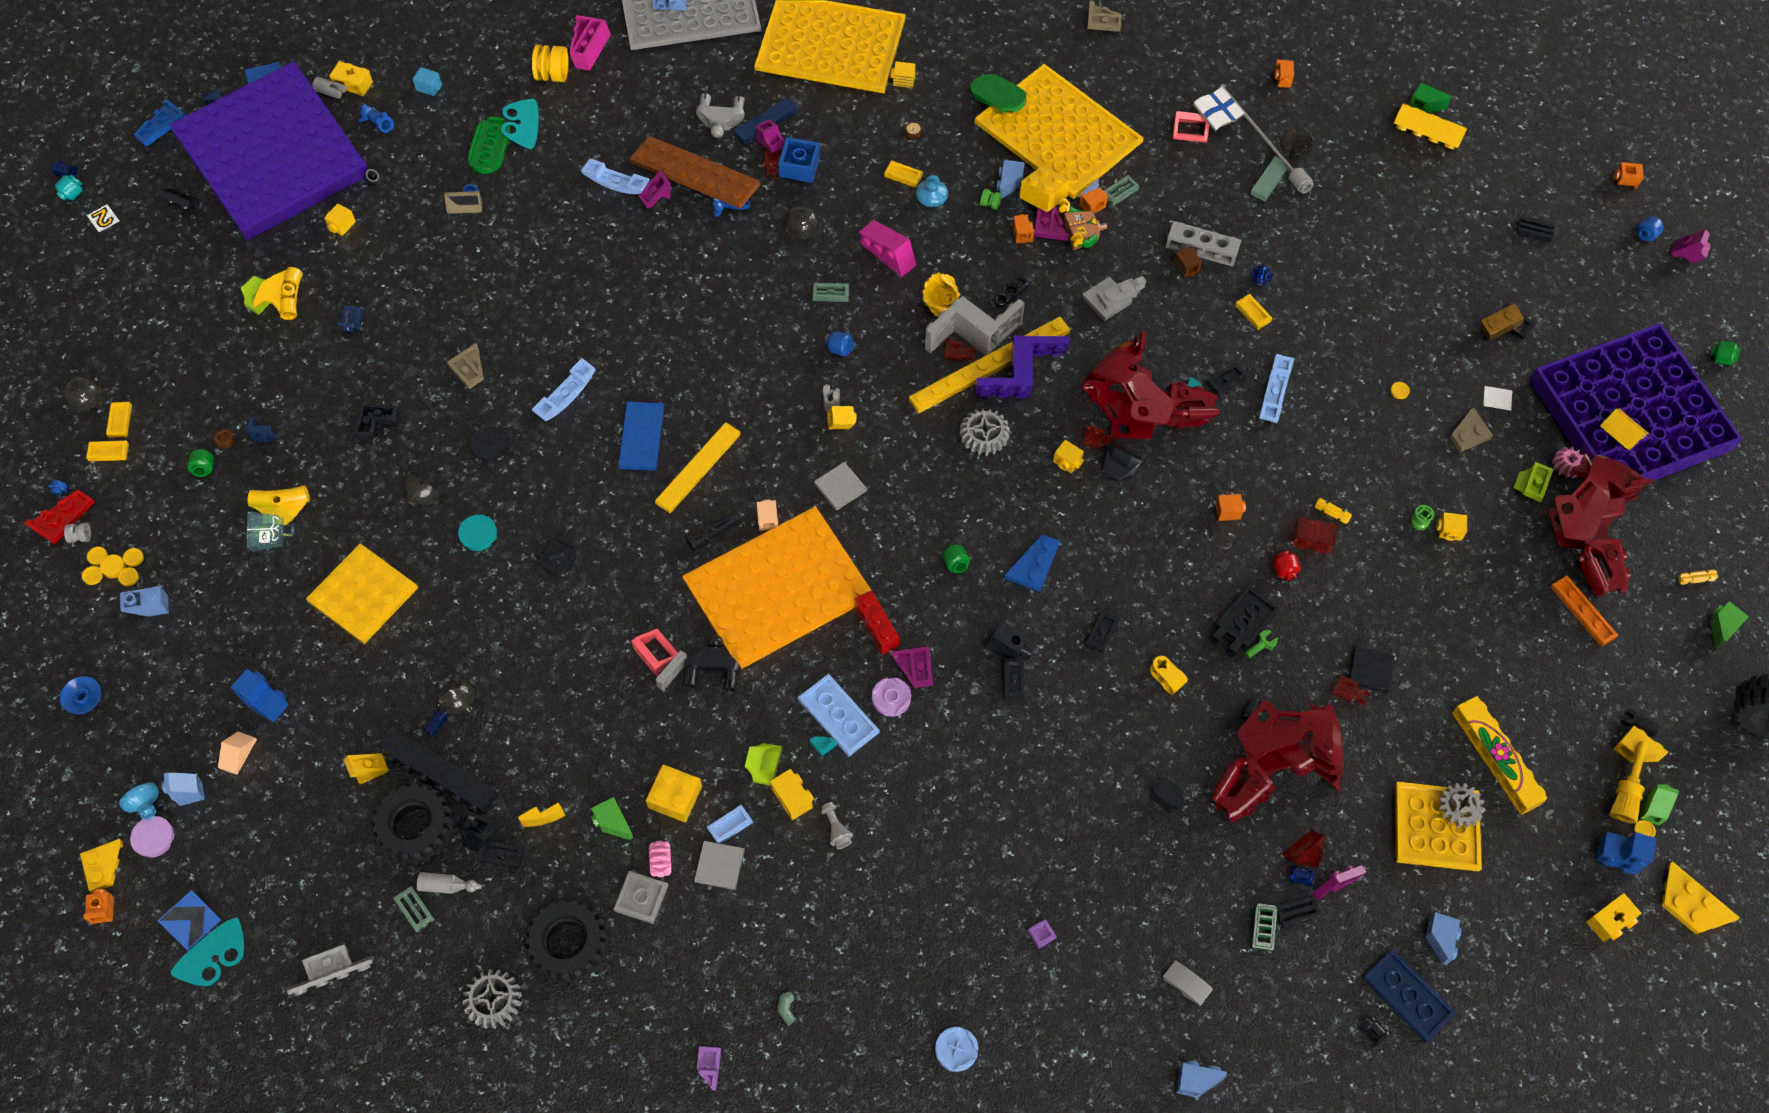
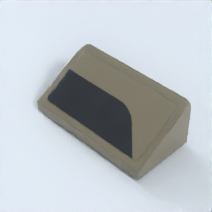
[444,191,483,214]

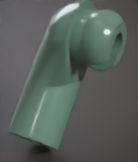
[777,992,796,1026]

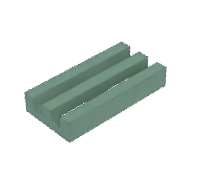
[1104,175,1139,206]
[813,283,849,302]
[394,886,435,932]

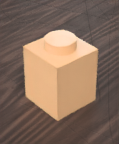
[757,500,778,531]

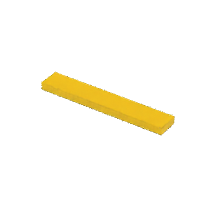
[655,422,740,513]

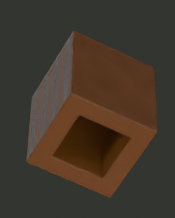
[1174,246,1202,278]

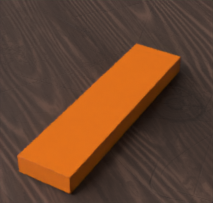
[1550,576,1618,647]

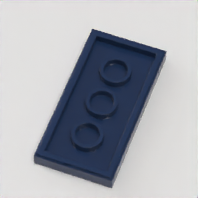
[1362,949,1456,1043]

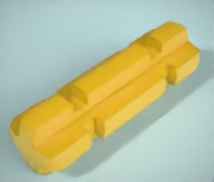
[1315,498,1352,524]
[1678,570,1718,584]

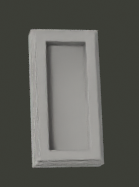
[655,650,687,691]

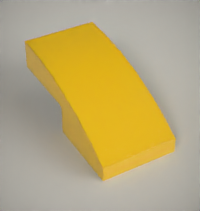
[518,803,565,827]

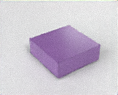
[1027,919,1057,949]

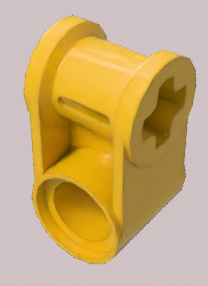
[1150,656,1188,695]

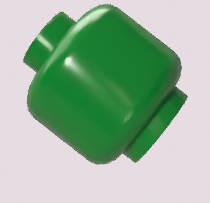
[1711,340,1740,365]
[187,449,214,477]
[942,545,970,573]

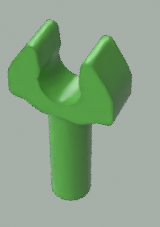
[1244,630,1278,659]

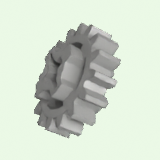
[1438,783,1485,829]

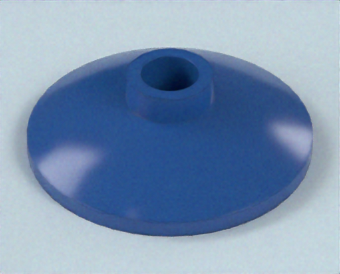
[60,676,102,714]

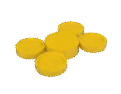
[82,547,144,586]

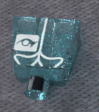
[247,512,294,552]

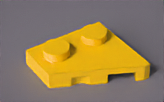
[80,839,123,893]

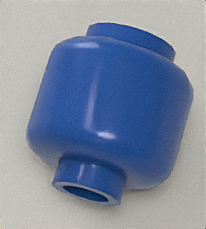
[1636,216,1664,242]
[826,331,855,356]

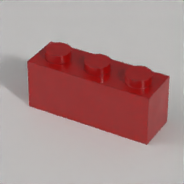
[854,590,899,655]

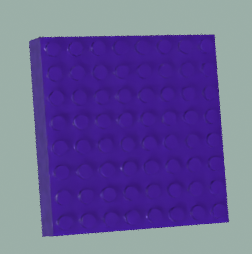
[169,61,368,241]
[1529,323,1743,481]

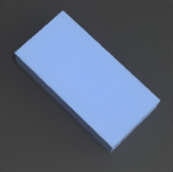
[707,805,753,844]

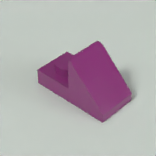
[638,171,671,209]

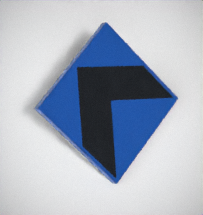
[157,890,221,951]

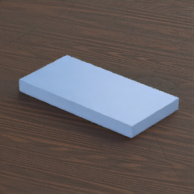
[798,674,879,757]

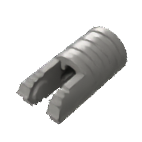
[313,77,347,99]
[823,384,840,412]

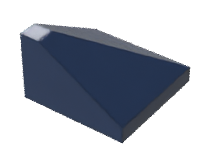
[202,89,222,105]

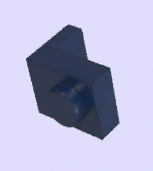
[337,305,364,332]
[246,416,276,443]

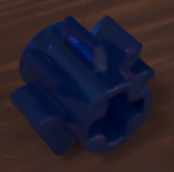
[1250,265,1273,285]

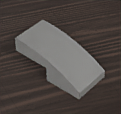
[1163,960,1213,1006]

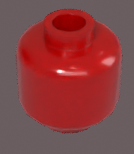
[1273,551,1301,581]

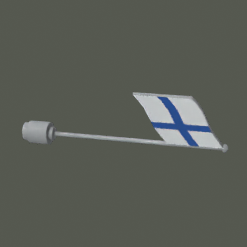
[1193,84,1313,193]

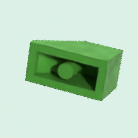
[1710,602,1749,649]
[590,797,633,840]

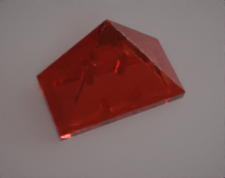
[1282,830,1326,867]

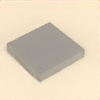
[1082,276,1132,321]
[814,462,867,511]
[694,841,745,890]
[613,871,668,924]

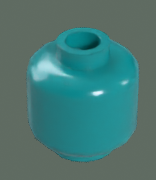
[55,174,83,201]

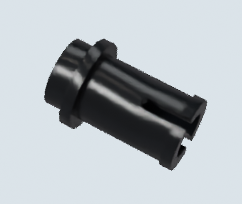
[1241,696,1262,722]

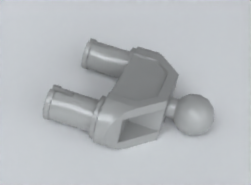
[696,93,745,138]

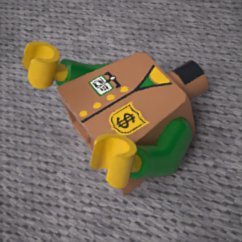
[1058,199,1107,250]

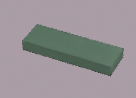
[1250,156,1290,202]

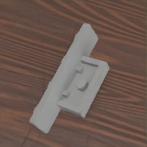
[287,943,374,996]

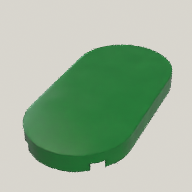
[970,74,1027,113]
[468,116,511,174]

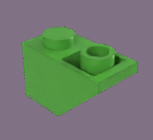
[1639,784,1679,826]

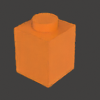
[1215,494,1246,521]

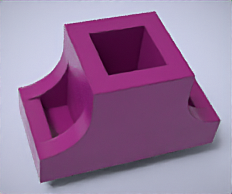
[754,119,785,153]
[1671,229,1711,263]

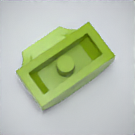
[241,276,271,315]
[1514,462,1553,502]
[745,743,782,786]

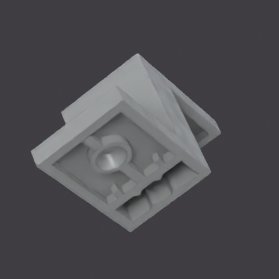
[925,296,1025,355]

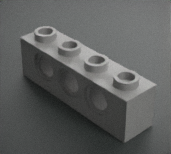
[1165,221,1241,267]

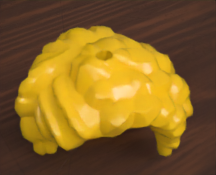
[922,272,960,317]

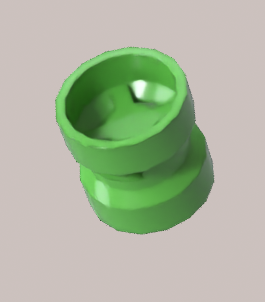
[980,189,1002,210]
[1410,505,1434,530]

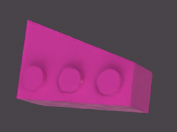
[570,15,611,71]
[859,220,916,277]

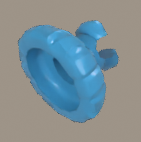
[916,175,948,207]
[119,783,159,820]

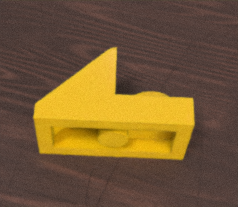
[344,753,389,784]

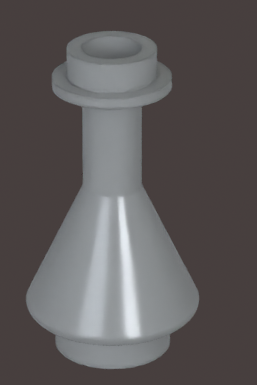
[821,802,853,849]

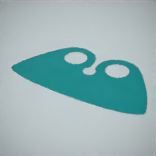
[501,99,539,149]
[170,918,244,986]

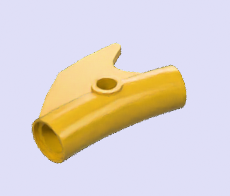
[253,267,303,320]
[248,485,310,534]

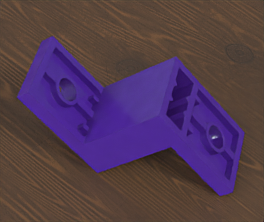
[975,336,1070,399]

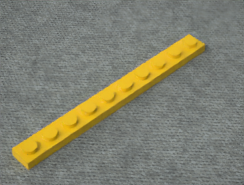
[909,317,1070,414]

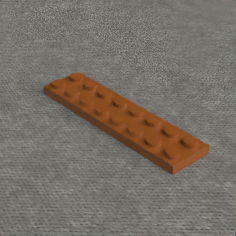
[629,136,760,209]

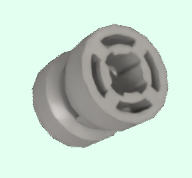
[64,523,91,543]

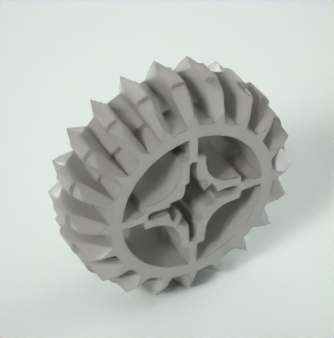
[960,408,1010,456]
[463,969,522,1029]

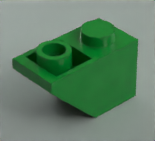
[1409,83,1452,113]

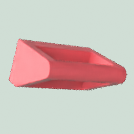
[1173,111,1209,143]
[631,629,678,677]

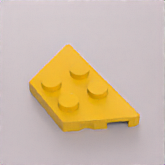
[1661,861,1740,935]

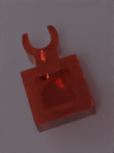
[764,151,782,178]
[944,339,977,361]
[1083,425,1117,449]
[1332,675,1371,705]

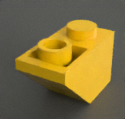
[1614,726,1668,762]

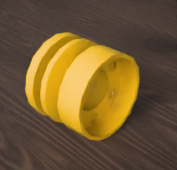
[532,45,569,82]

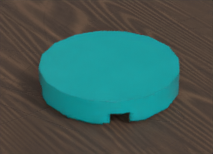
[458,515,497,551]

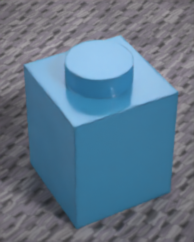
[413,67,442,96]

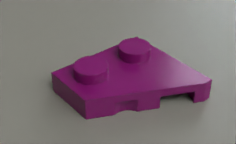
[1034,207,1068,241]
[891,646,933,688]
[1312,865,1366,901]

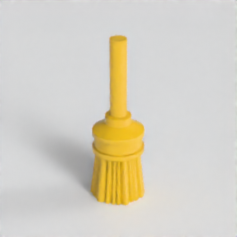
[1609,741,1648,823]

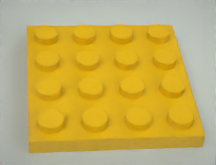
[306,544,418,644]
[1395,782,1482,872]

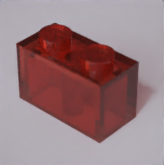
[1292,517,1337,553]

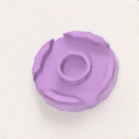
[872,678,911,717]
[130,816,175,858]

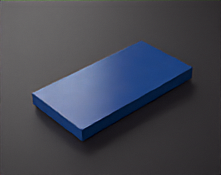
[619,402,664,471]

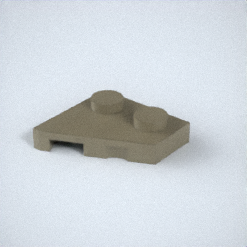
[1087,1,1122,32]
[447,343,484,389]
[1450,408,1493,452]

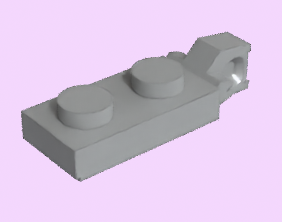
[1097,276,1146,310]

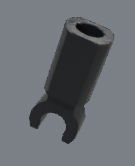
[1621,709,1661,737]

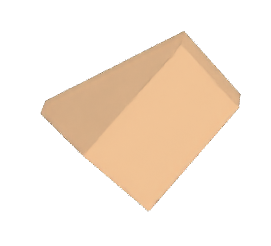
[218,732,257,775]

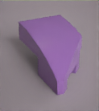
[697,1046,721,1091]

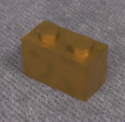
[1480,303,1524,341]

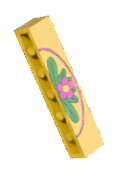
[1452,696,1548,815]

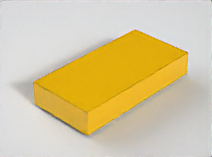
[884,160,923,188]
[1235,294,1272,330]
[106,402,132,438]
[86,441,129,461]

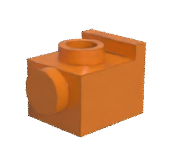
[1274,60,1294,88]
[1614,162,1644,189]
[1079,187,1108,213]
[1013,214,1034,243]
[83,889,114,924]

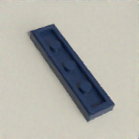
[734,97,798,145]

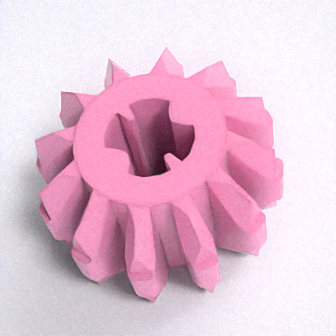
[1552,446,1584,479]
[649,841,671,877]

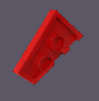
[24,490,95,545]

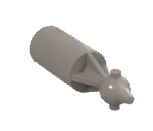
[417,872,482,894]

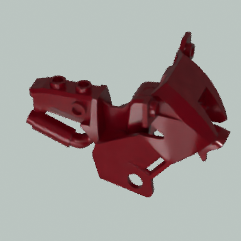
[1081,331,1219,440]
[1548,453,1652,598]
[1211,700,1344,823]

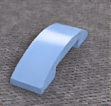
[581,159,649,194]
[1259,354,1294,423]
[532,358,596,421]

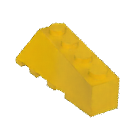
[1394,103,1467,150]

